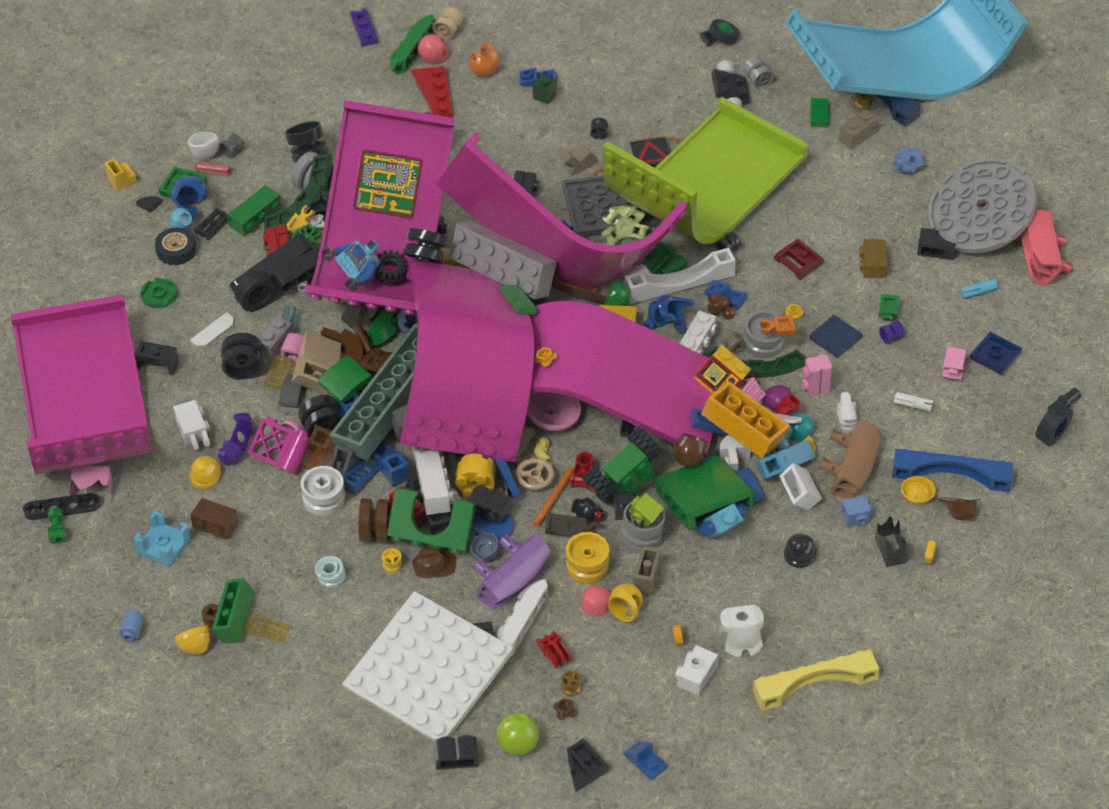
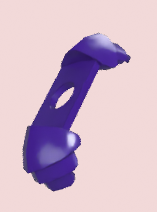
[218,413,254,466]

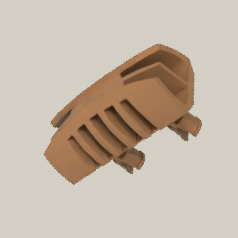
[818,419,880,499]

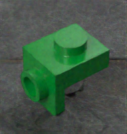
[878,294,900,321]

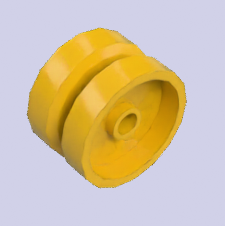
[566,532,610,584]

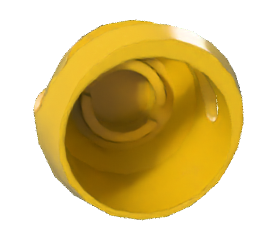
[608,583,643,622]

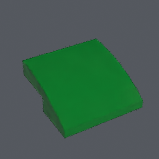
[318,355,372,403]

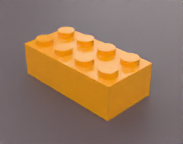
[701,381,790,459]

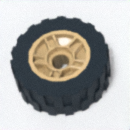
[155,227,196,266]

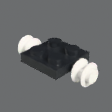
[711,60,750,108]

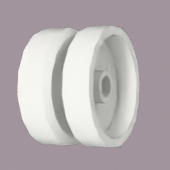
[300,466,346,516]

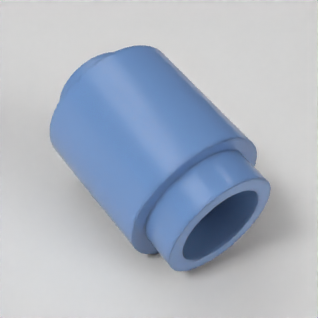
[119,610,143,642]

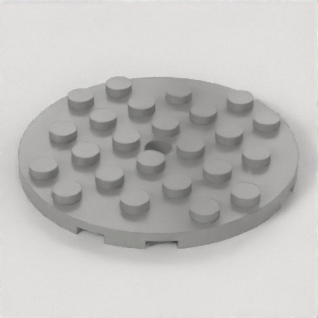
[928,158,1037,253]

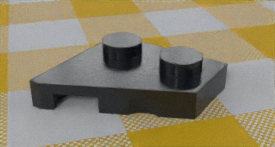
[567,738,609,791]

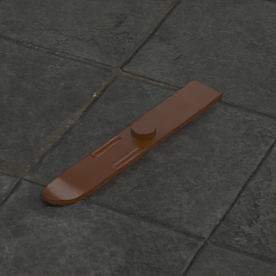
[551,278,607,304]

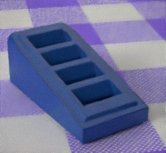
[343,460,379,496]

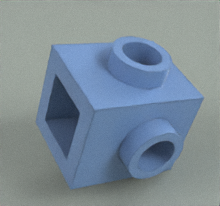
[893,147,924,174]

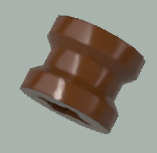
[202,604,219,629]

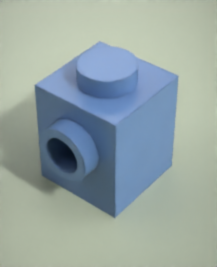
[841,496,873,527]

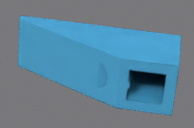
[755,440,816,480]

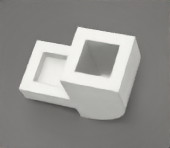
[720,435,751,471]

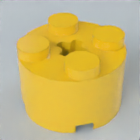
[455,454,497,498]

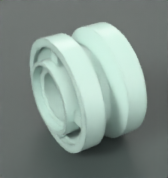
[315,556,346,588]

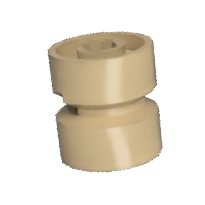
[433,7,463,39]

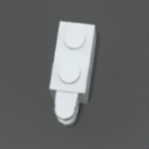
[173,400,210,451]

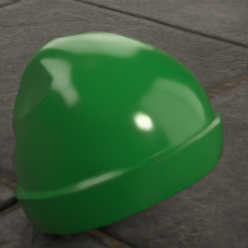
[604,280,631,306]

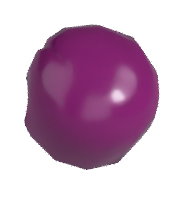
[763,385,792,412]

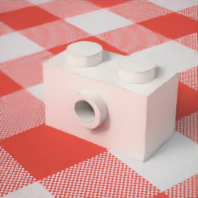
[779,463,822,510]
[675,645,718,696]

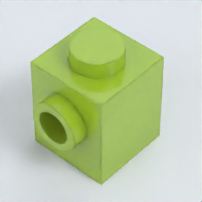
[628,493,664,527]

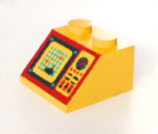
[694,345,751,394]

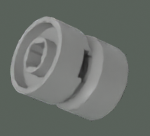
[743,56,774,89]

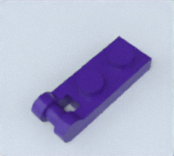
[350,8,378,47]

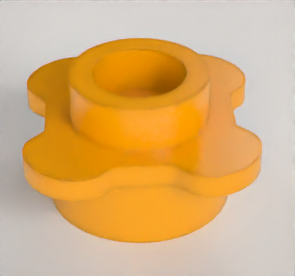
[534,347,557,367]

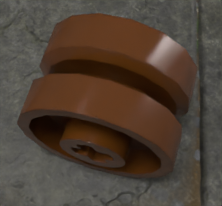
[358,499,391,543]

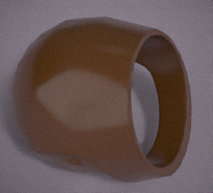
[673,433,709,467]

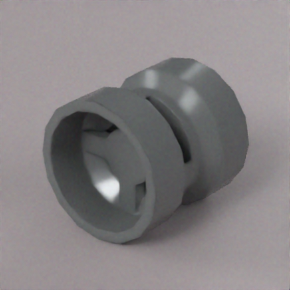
[219,134,244,158]

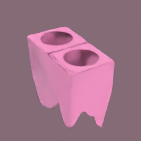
[69,466,112,497]

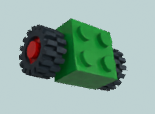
[582,426,662,503]

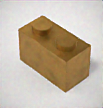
[859,239,887,278]

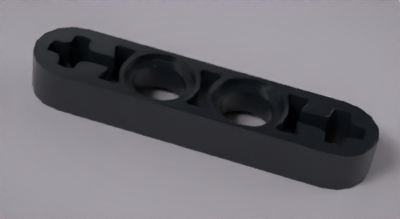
[23,493,101,520]

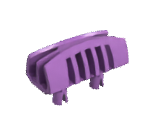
[472,534,551,610]

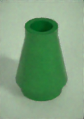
[659,254,687,274]

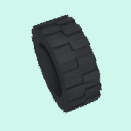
[234,271,277,312]

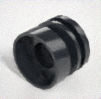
[285,121,329,163]

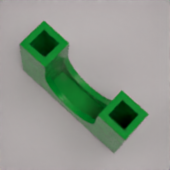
[387,487,476,553]

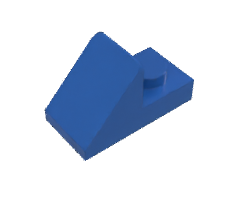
[623,741,667,781]

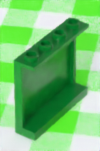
[654,455,754,530]

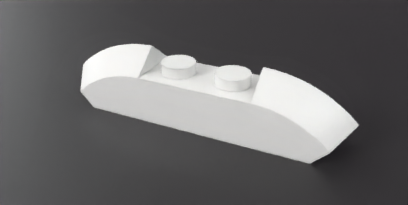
[496,579,548,657]

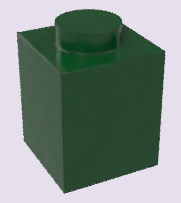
[533,74,557,104]

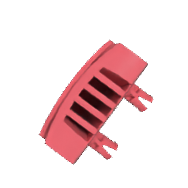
[1021,210,1072,285]

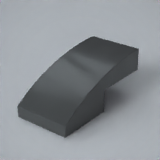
[279,374,304,407]

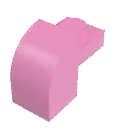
[942,347,966,380]

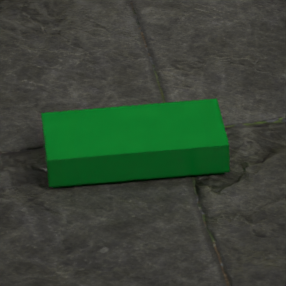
[810,98,828,127]

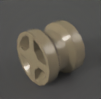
[722,331,746,354]

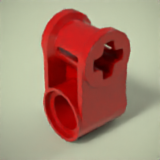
[570,452,594,490]

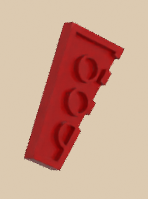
[411,66,452,118]

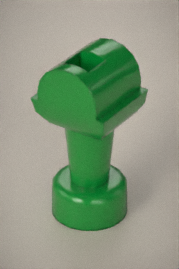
[47,508,66,543]

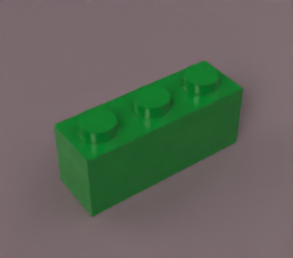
[227,185,282,236]
[212,578,255,643]

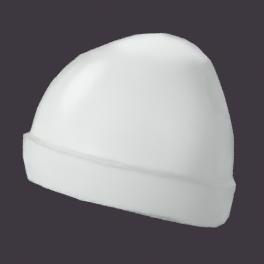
[188,132,220,161]

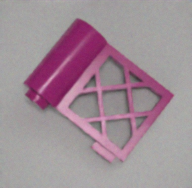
[247,416,311,474]

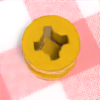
[382,548,402,573]

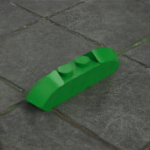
[390,14,435,75]
[369,307,400,346]

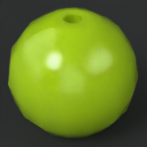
[496,713,539,756]

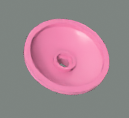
[526,392,581,431]

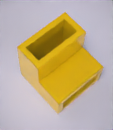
[104,159,137,191]

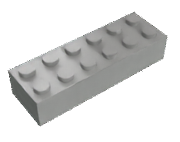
[449,220,557,299]

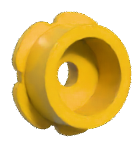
[785,304,803,321]

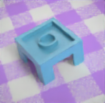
[133,511,191,567]

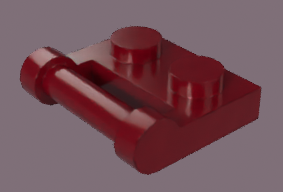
[774,239,823,280]

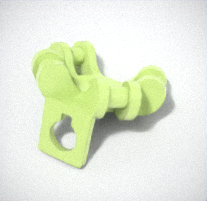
[601,205,650,245]

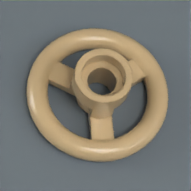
[515,458,555,490]

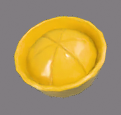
[901,476,936,506]

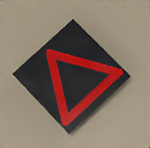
[630,137,670,166]

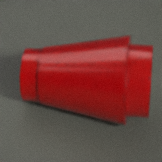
[775,394,801,416]

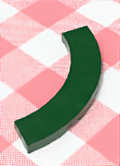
[264,153,332,234]
[704,346,807,378]

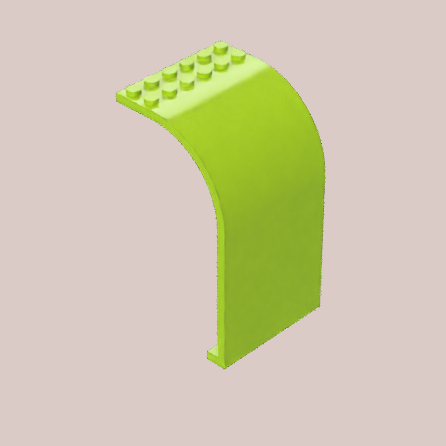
[603,97,808,244]

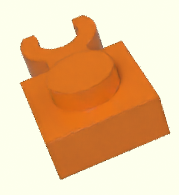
[760,315,795,336]

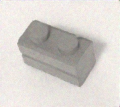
[258,316,293,361]

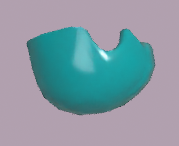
[788,413,815,442]

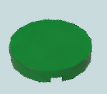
[140,278,177,309]

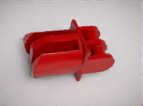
[536,631,573,669]

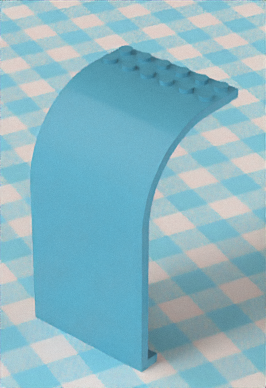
[785,0,1028,100]

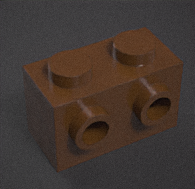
[190,498,238,539]

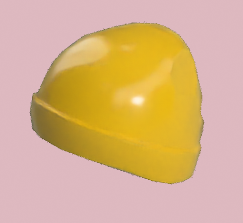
[189,456,221,489]
[174,625,210,655]

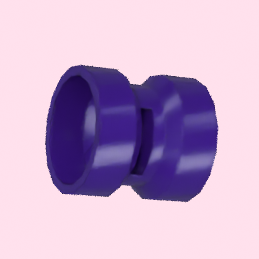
[879,320,905,344]

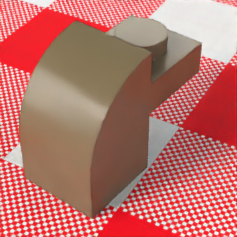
[557,142,597,175]

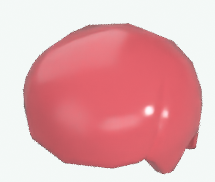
[581,585,611,616]

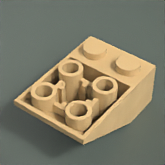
[291,330,341,394]

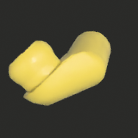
[534,437,552,463]

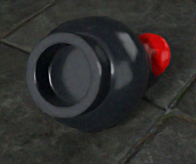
[571,497,605,521]

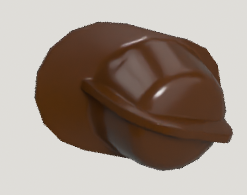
[935,497,981,520]
[412,547,457,578]

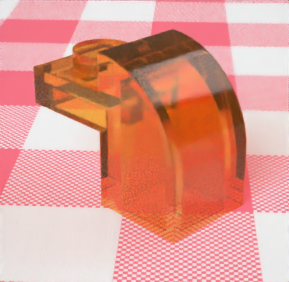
[301,425,333,470]

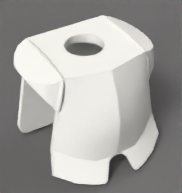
[720,605,764,657]

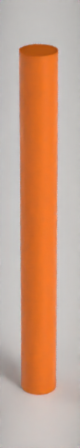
[533,467,574,527]

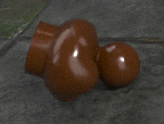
[707,292,736,320]

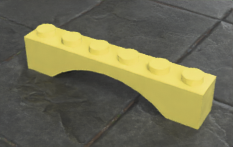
[753,649,879,711]

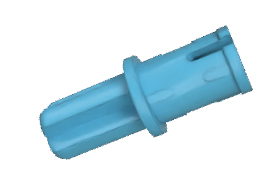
[960,278,998,298]

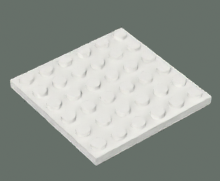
[342,591,514,741]

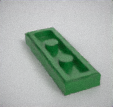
[499,284,537,315]

